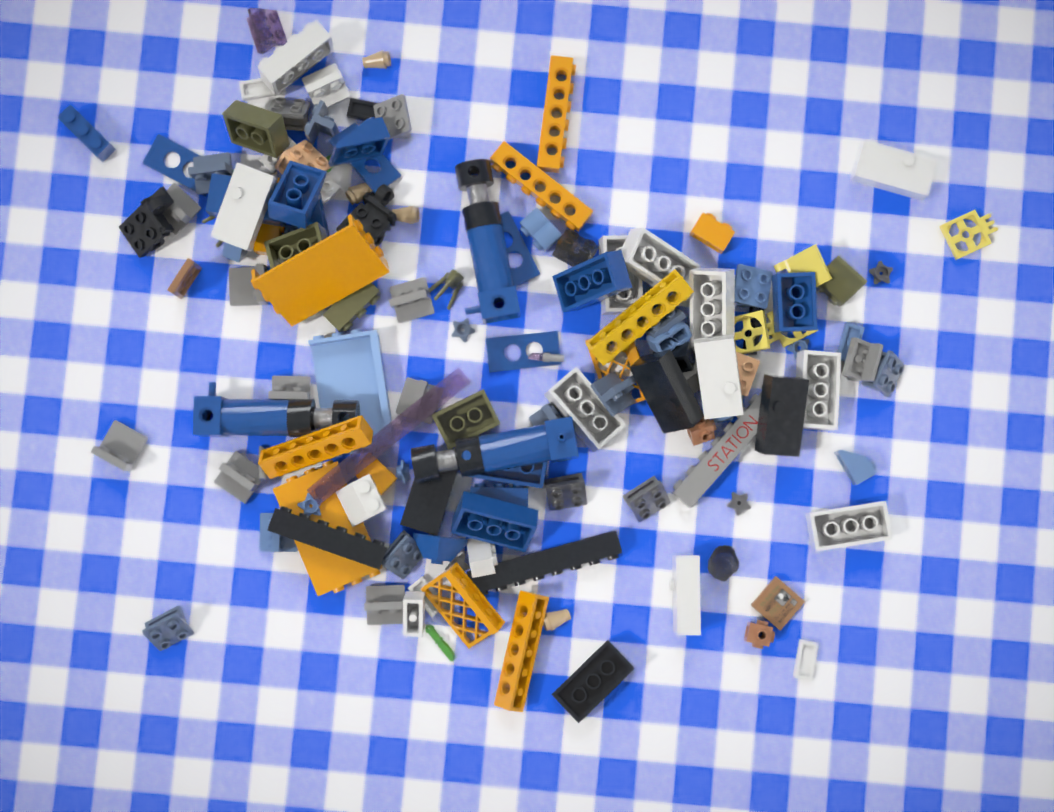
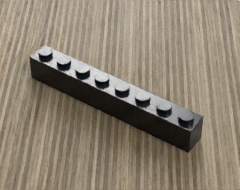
[467,530,622,595]

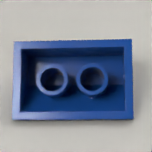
[772,272,818,333]

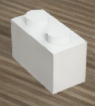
[466,538,498,578]
[403,591,425,637]

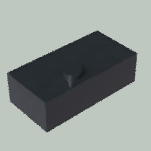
[629,349,704,434]
[754,374,809,457]
[400,469,459,536]
[551,640,635,723]

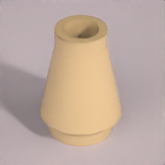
[362,50,391,69]
[345,182,373,205]
[391,205,420,225]
[543,609,571,631]

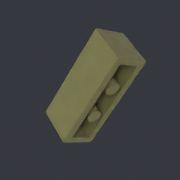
[323,283,381,332]

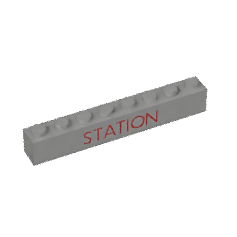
[672,386,762,508]

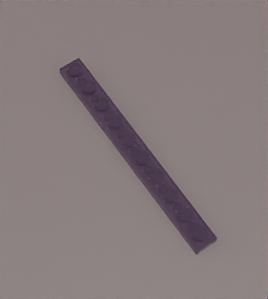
[307,367,471,505]

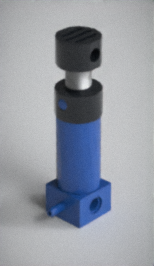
[454,159,520,324]
[193,382,360,437]
[411,416,579,484]

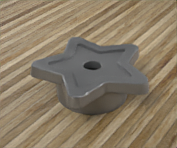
[869,261,893,284]
[726,492,751,516]
[445,553,470,570]

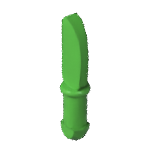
[425,625,456,662]

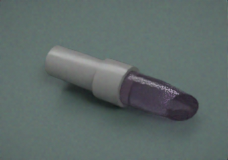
[527,352,564,362]

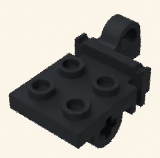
[336,184,397,246]
[118,186,175,258]

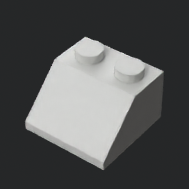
[336,474,388,527]

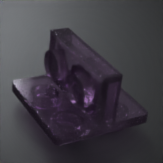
[246,7,287,54]

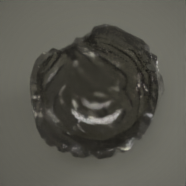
[707,545,739,582]

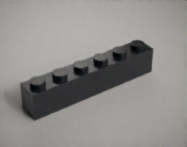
[267,506,387,569]

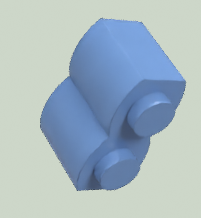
[520,207,562,252]
[646,321,692,353]

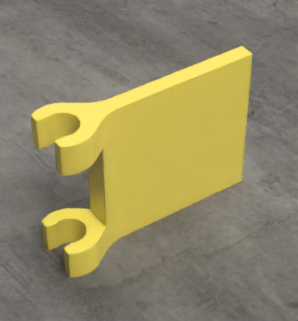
[773,244,832,287]

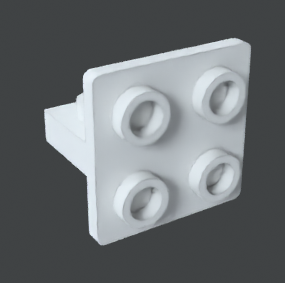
[302,63,351,108]

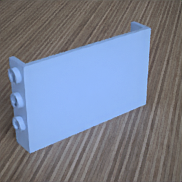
[308,329,395,458]

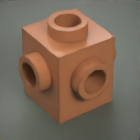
[687,417,717,446]
[744,620,775,649]

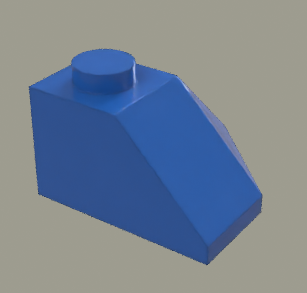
[413,533,468,565]

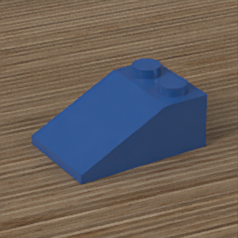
[328,117,390,167]
[268,161,327,229]

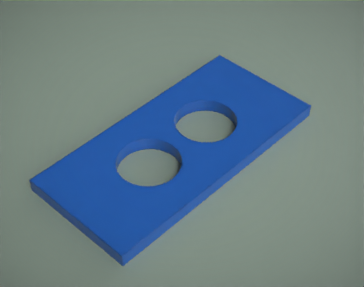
[329,123,402,193]
[142,134,207,197]
[501,211,541,286]
[486,331,561,373]

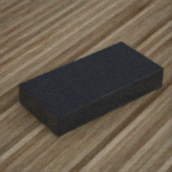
[346,98,377,121]

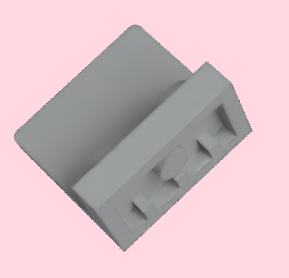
[229,263,268,306]
[90,420,148,472]

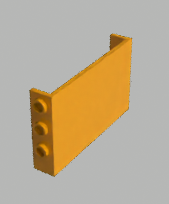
[251,214,390,327]
[273,460,383,596]

